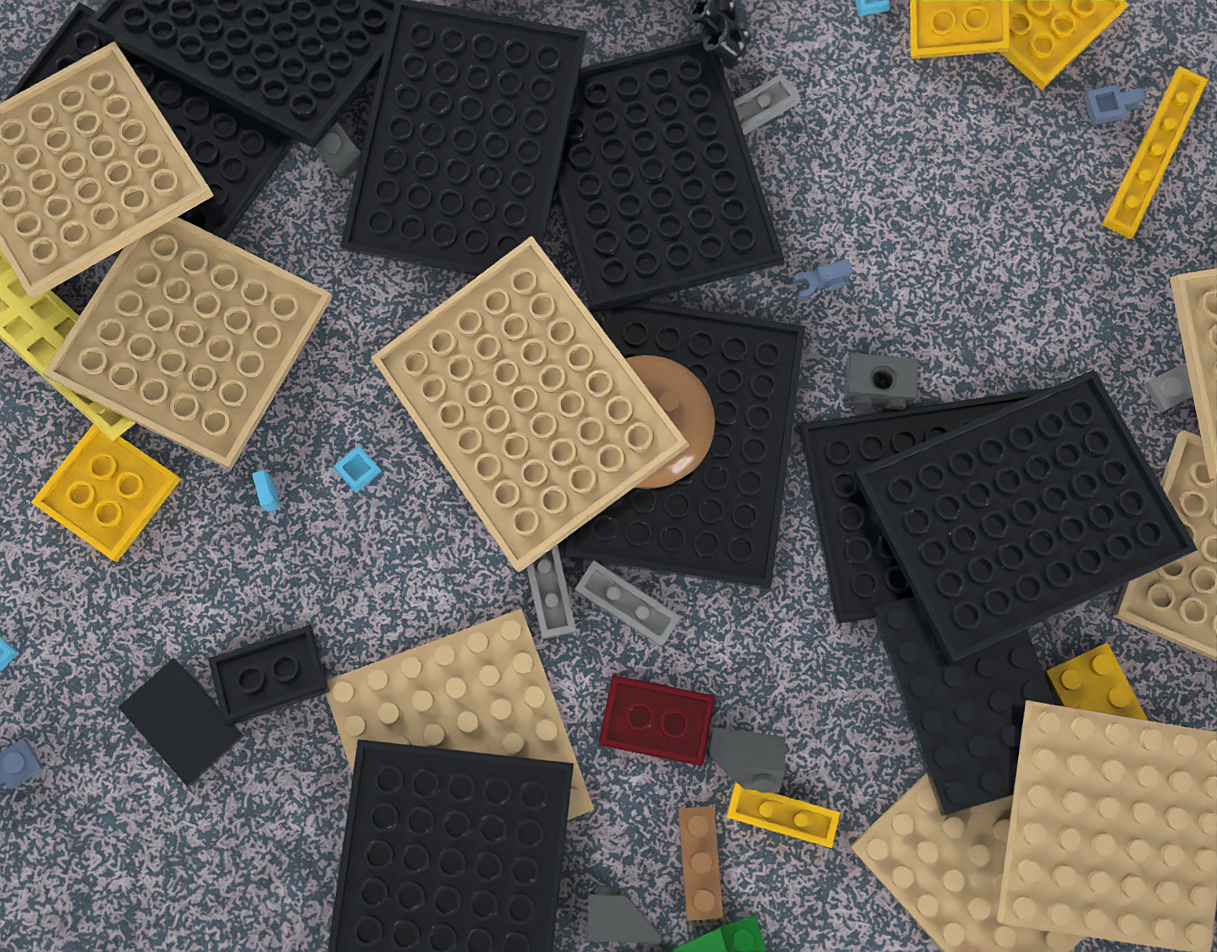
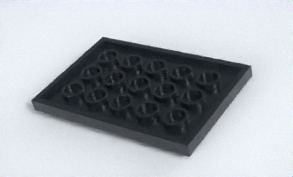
[872,596,1055,816]

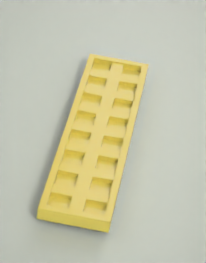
[0,248,135,441]

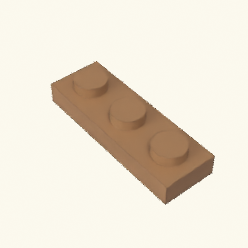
[678,806,723,921]

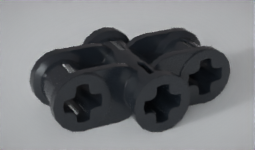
[689,0,751,69]

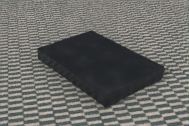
[208,624,330,727]
[118,658,244,786]

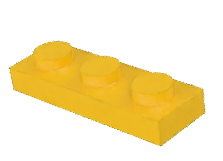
[726,782,840,848]

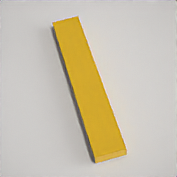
[1102,66,1208,239]

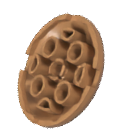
[625,355,715,489]

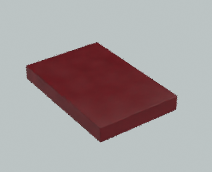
[598,675,715,766]

